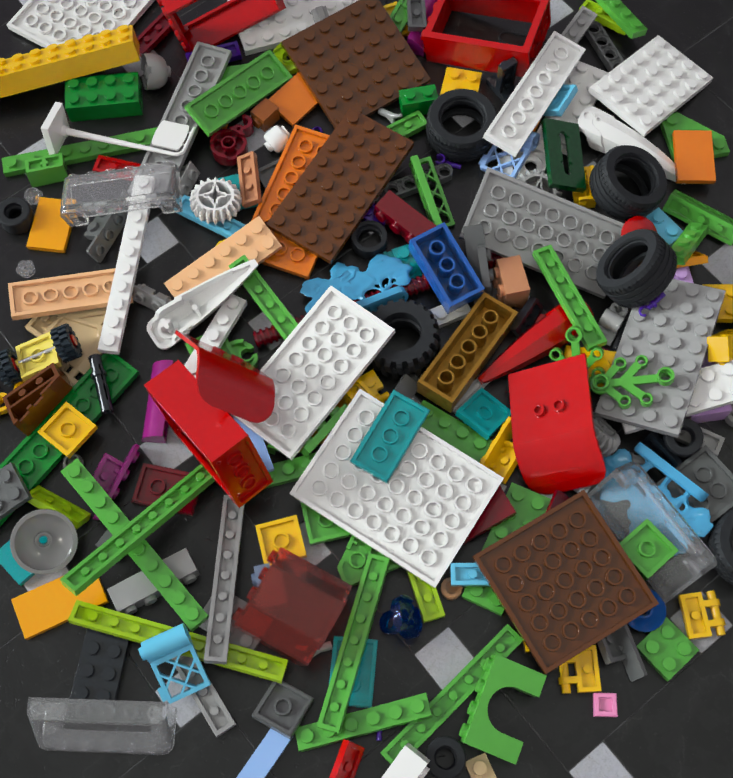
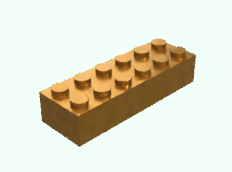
[417,292,518,413]

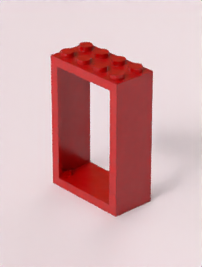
[157,0,286,53]
[421,0,551,77]
[144,360,273,508]

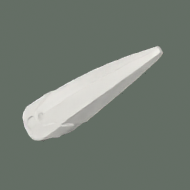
[577,106,676,182]
[146,259,259,350]

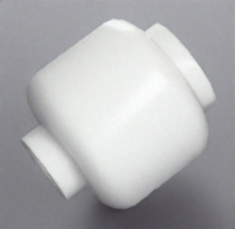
[264,125,290,153]

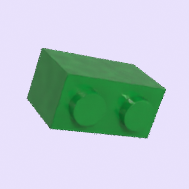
[399,84,438,118]

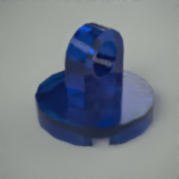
[379,595,423,640]

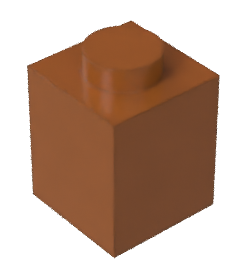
[250,98,280,132]

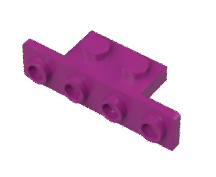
[92,444,140,521]

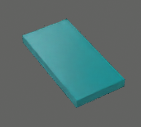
[350,389,430,484]

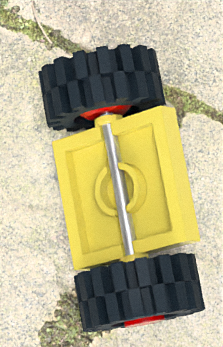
[0,323,82,387]

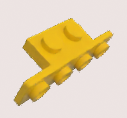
[479,416,518,484]

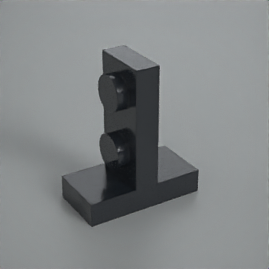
[486,57,518,104]

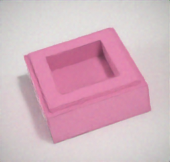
[592,693,618,717]

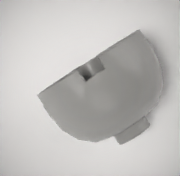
[141,53,171,90]

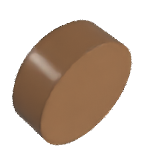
[440,577,462,600]

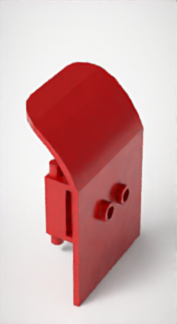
[174,330,275,423]
[508,353,606,495]

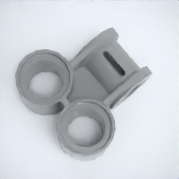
[598,302,628,346]

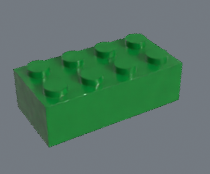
[65,72,143,122]

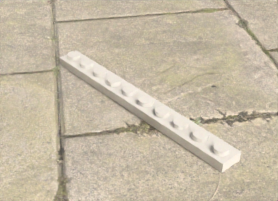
[98,176,156,355]

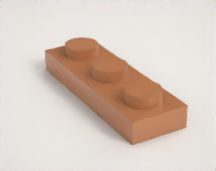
[237,151,262,208]

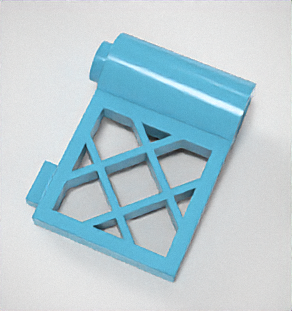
[138,623,211,704]

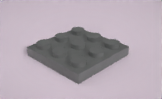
[656,445,733,523]

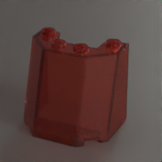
[232,547,352,667]

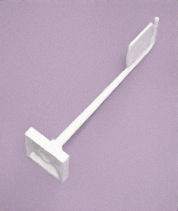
[41,102,196,156]

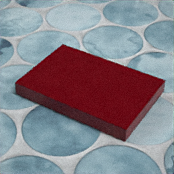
[131,463,199,516]
[463,486,517,545]

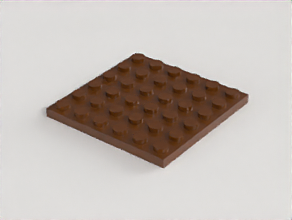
[281,0,431,129]
[472,490,659,674]

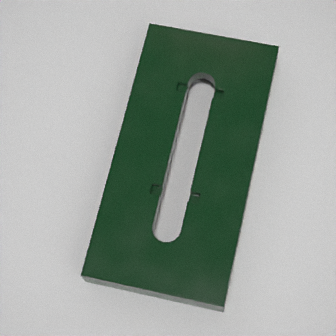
[541,118,586,193]

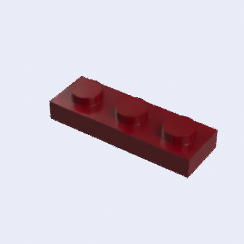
[137,12,172,58]

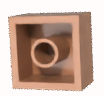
[491,255,530,309]

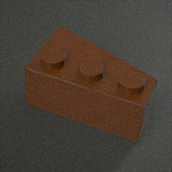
[2,363,73,436]

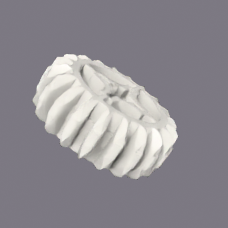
[189,176,242,225]

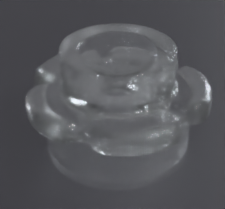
[24,187,43,205]
[16,260,35,278]

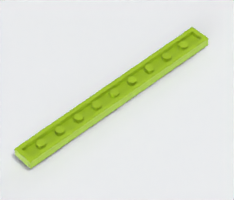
[68,600,288,684]

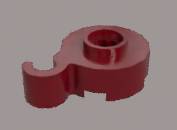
[210,114,254,166]

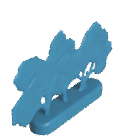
[300,254,413,313]
[598,442,714,556]

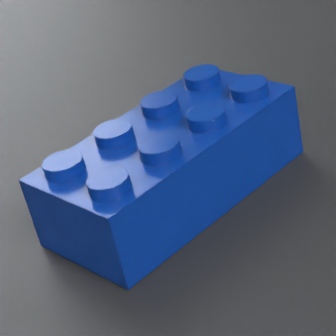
[408,222,485,314]

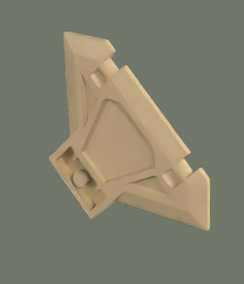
[25,307,126,387]

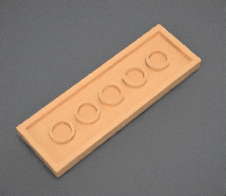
[164,216,282,297]
[8,268,133,321]

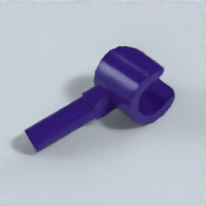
[435,154,461,169]

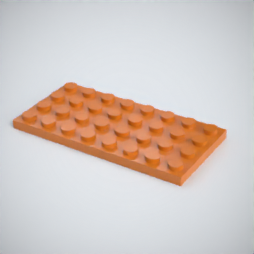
[251,124,330,280]

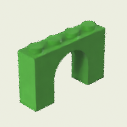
[459,654,547,765]

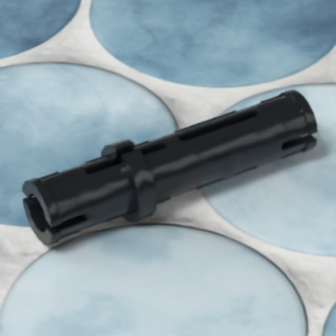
[88,354,115,415]

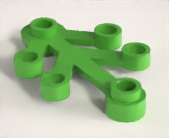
[549,326,605,388]
[590,355,675,409]

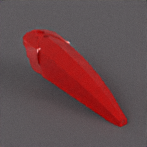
[477,301,594,384]

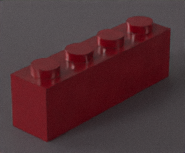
[373,190,436,244]

